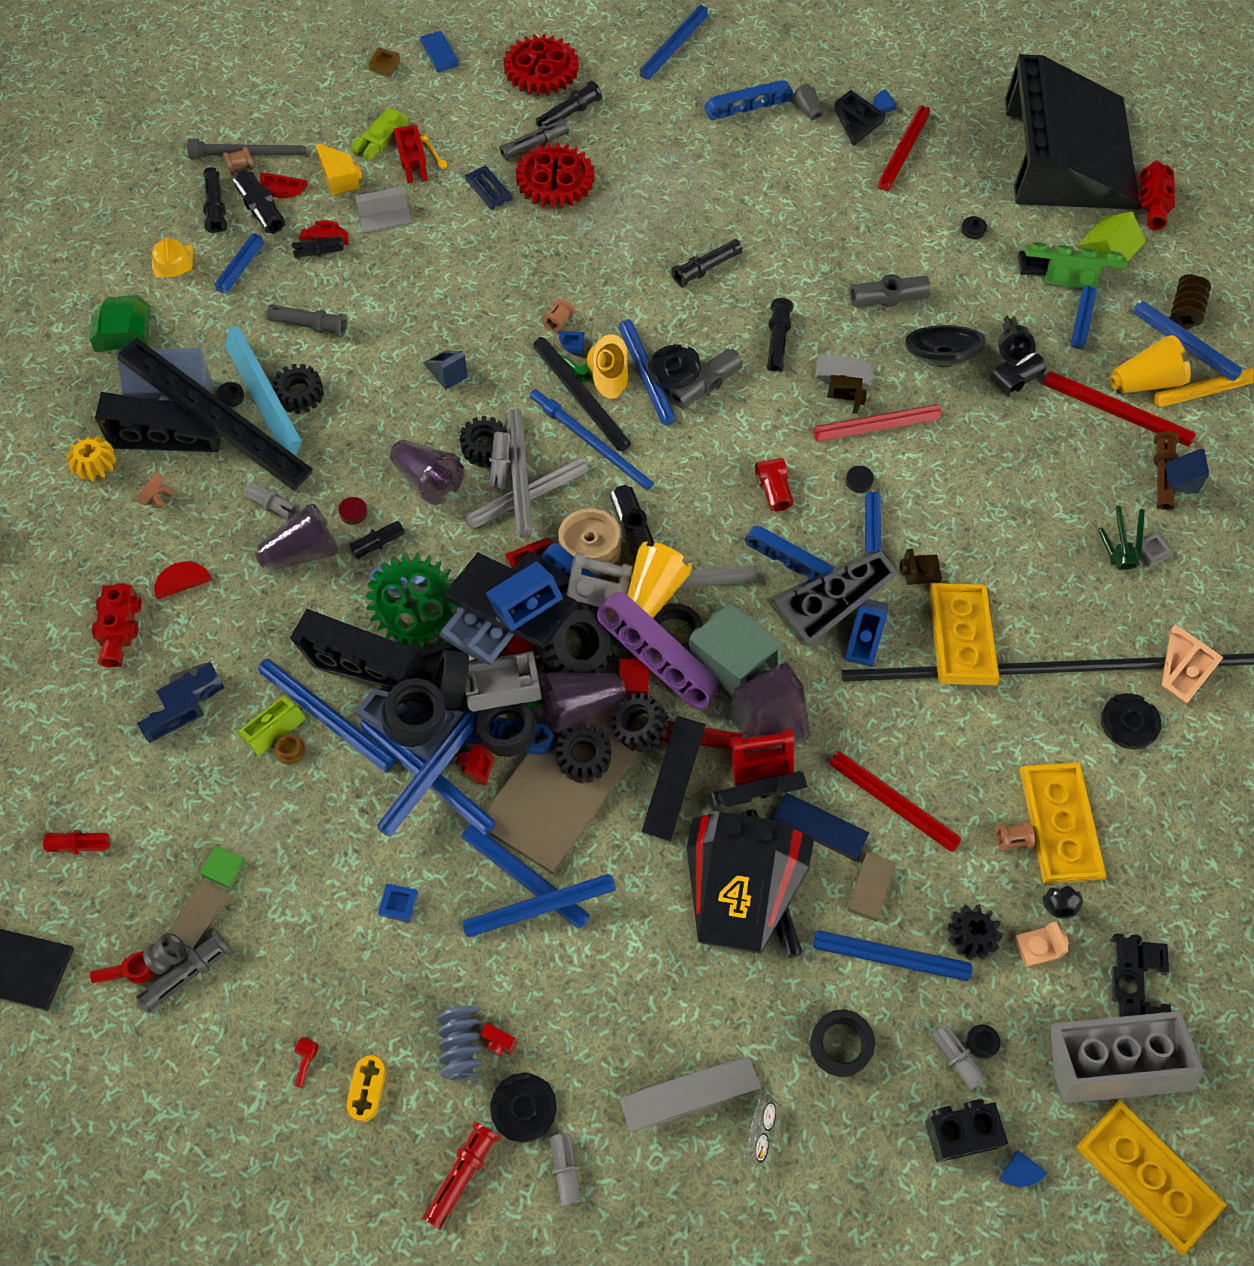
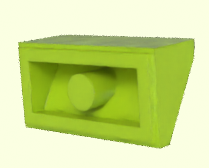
[237,695,306,756]

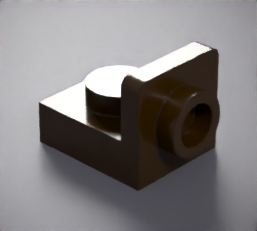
[899,549,942,585]

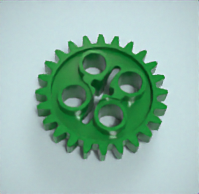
[365,552,460,647]

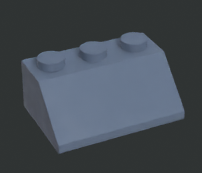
[117,348,212,404]

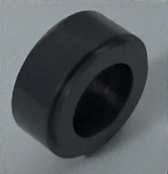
[961,216,987,239]
[216,382,245,407]
[846,466,874,493]
[966,1024,1000,1059]

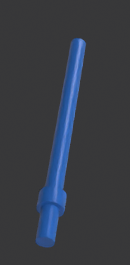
[530,389,654,491]

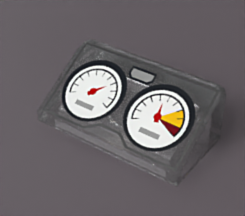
[741,1092,781,1171]

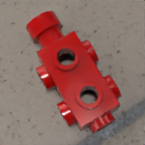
[1138,160,1175,230]
[92,583,142,668]

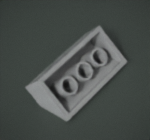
[1051,1011,1205,1104]

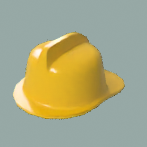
[152,237,193,277]
[587,334,628,399]

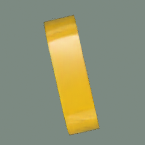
[346,1055,386,1122]

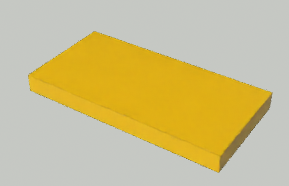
[929,583,1000,686]
[1019,762,1107,884]
[1075,1100,1227,1256]

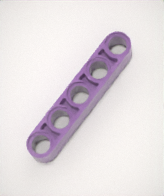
[597,592,719,709]

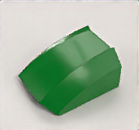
[90,295,150,352]

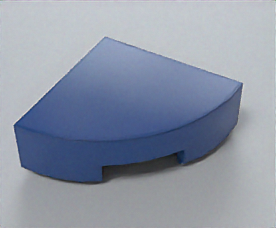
[873,89,897,113]
[559,331,585,357]
[998,1150,1047,1187]

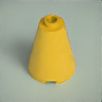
[1110,335,1191,394]
[627,541,692,618]

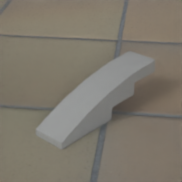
[619,1056,761,1133]

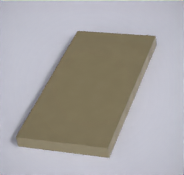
[485,684,646,875]

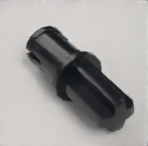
[292,236,344,259]
[349,521,405,560]

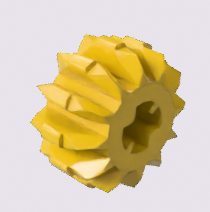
[65,434,116,482]

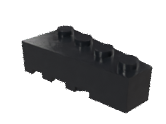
[95,391,221,452]
[766,550,899,646]
[290,609,427,690]

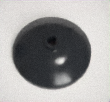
[906,325,986,367]

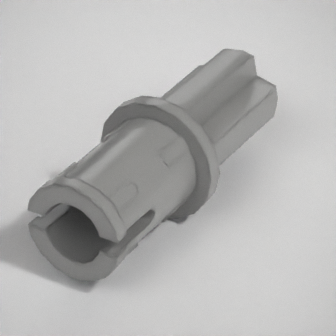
[489,432,511,488]
[244,482,298,521]
[932,1024,987,1091]
[550,1133,582,1207]

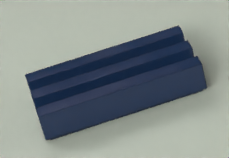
[465,165,512,210]

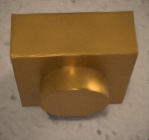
[369,47,401,76]

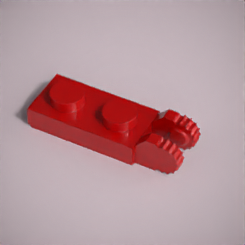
[394,125,428,184]

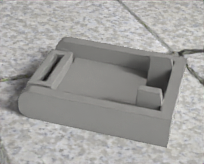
[466,651,542,711]

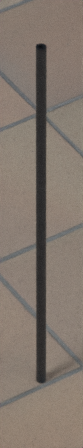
[842,653,1254,682]

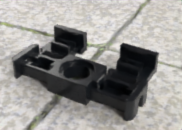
[708,771,808,811]
[1110,933,1171,1017]

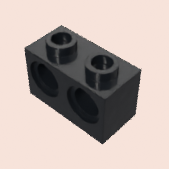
[925,1099,1009,1163]

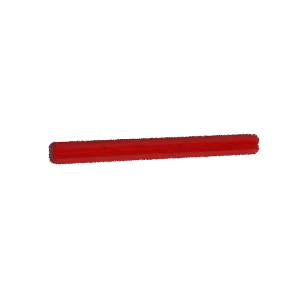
[1043,371,1196,446]

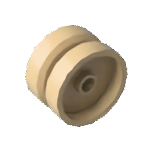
[558,508,622,580]

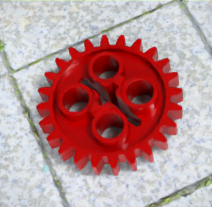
[503,34,579,96]
[516,142,594,209]

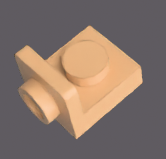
[1014,921,1069,968]

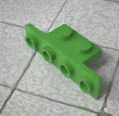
[1024,242,1129,288]

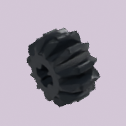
[947,904,1003,960]

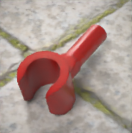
[294,1037,318,1088]

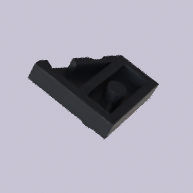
[834,90,886,146]

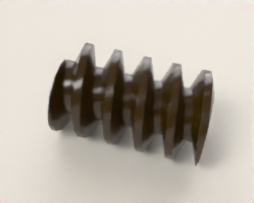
[1169,274,1211,330]

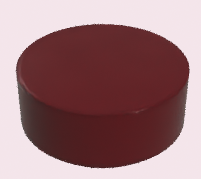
[339,497,368,525]

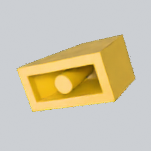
[315,144,362,195]

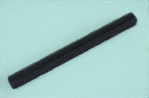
[533,337,631,452]

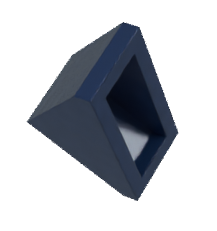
[423,350,468,390]
[1165,449,1209,494]

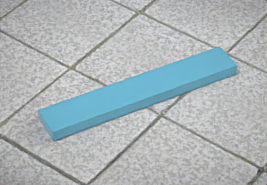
[225,326,301,456]

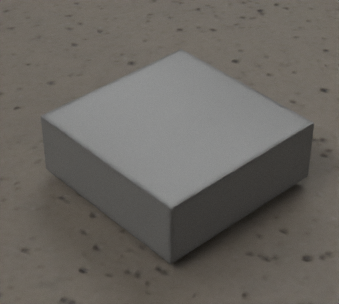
[1133,532,1174,567]

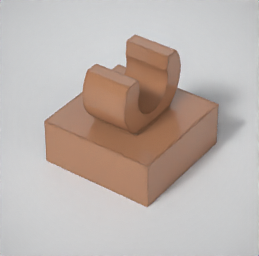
[135,472,173,508]

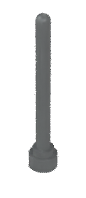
[187,139,307,159]

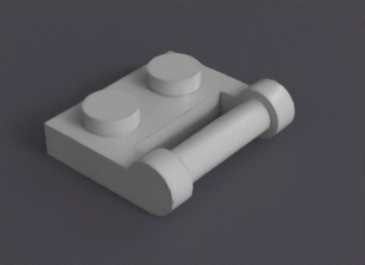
[567,552,632,610]

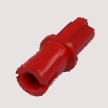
[43,830,111,855]

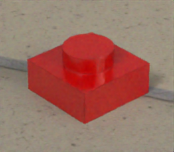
[480,1022,517,1057]

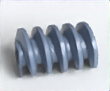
[438,1006,483,1081]

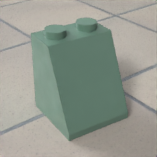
[689,603,782,709]

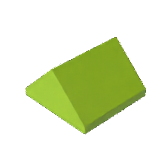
[1077,211,1146,272]

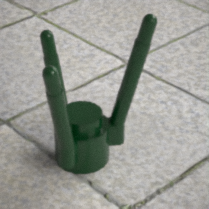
[1098,506,1145,570]

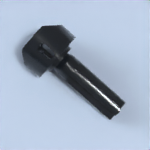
[998,315,1036,366]

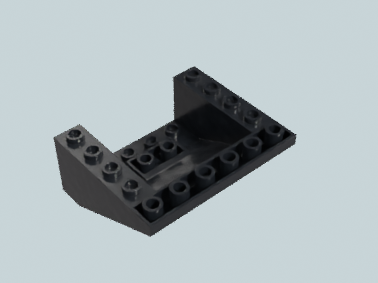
[1005,54,1140,210]

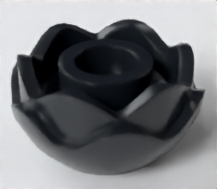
[1042,886,1084,919]

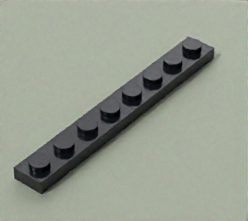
[117,338,313,492]

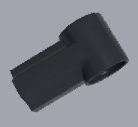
[990,353,1046,397]

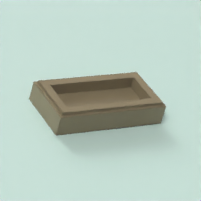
[847,852,896,922]
[167,880,230,949]

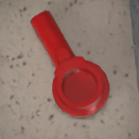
[90,951,156,984]

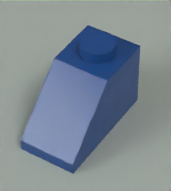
[844,599,888,667]

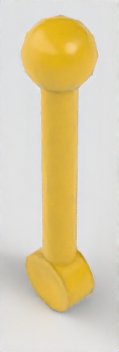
[420,133,448,169]

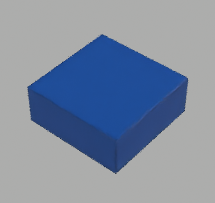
[378,883,418,923]

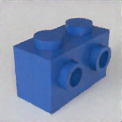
[486,561,563,631]

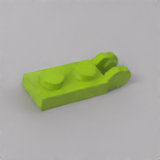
[351,107,409,161]

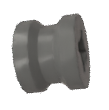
[143,933,186,975]

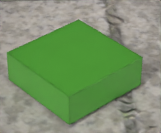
[200,846,245,888]

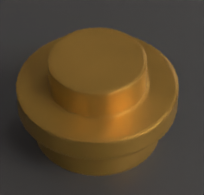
[274,734,305,764]

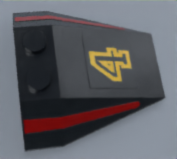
[687,812,814,954]

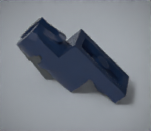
[137,661,225,743]

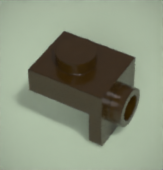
[827,375,867,414]

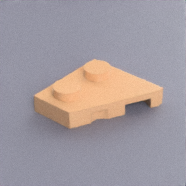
[1161,624,1223,705]

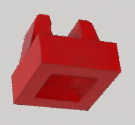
[455,744,494,785]

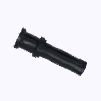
[536,80,602,127]
[203,167,227,233]
[671,239,742,288]
[767,298,794,372]

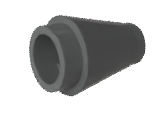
[794,84,823,121]

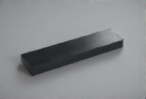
[641,716,706,842]

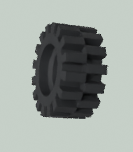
[272,364,324,414]
[460,416,508,467]
[610,693,669,752]
[557,723,611,783]

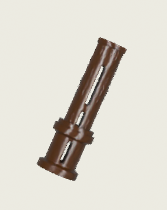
[1153,431,1179,511]

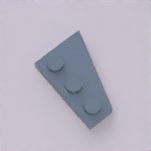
[355,688,464,761]

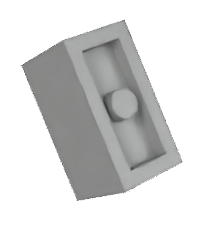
[355,186,412,233]

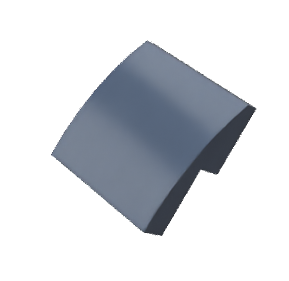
[439,607,514,665]

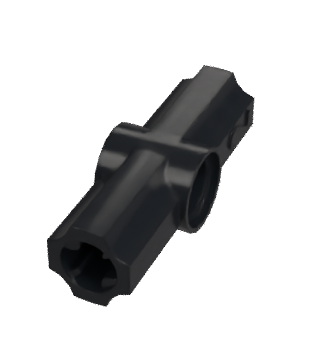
[233,169,286,234]
[610,485,655,561]

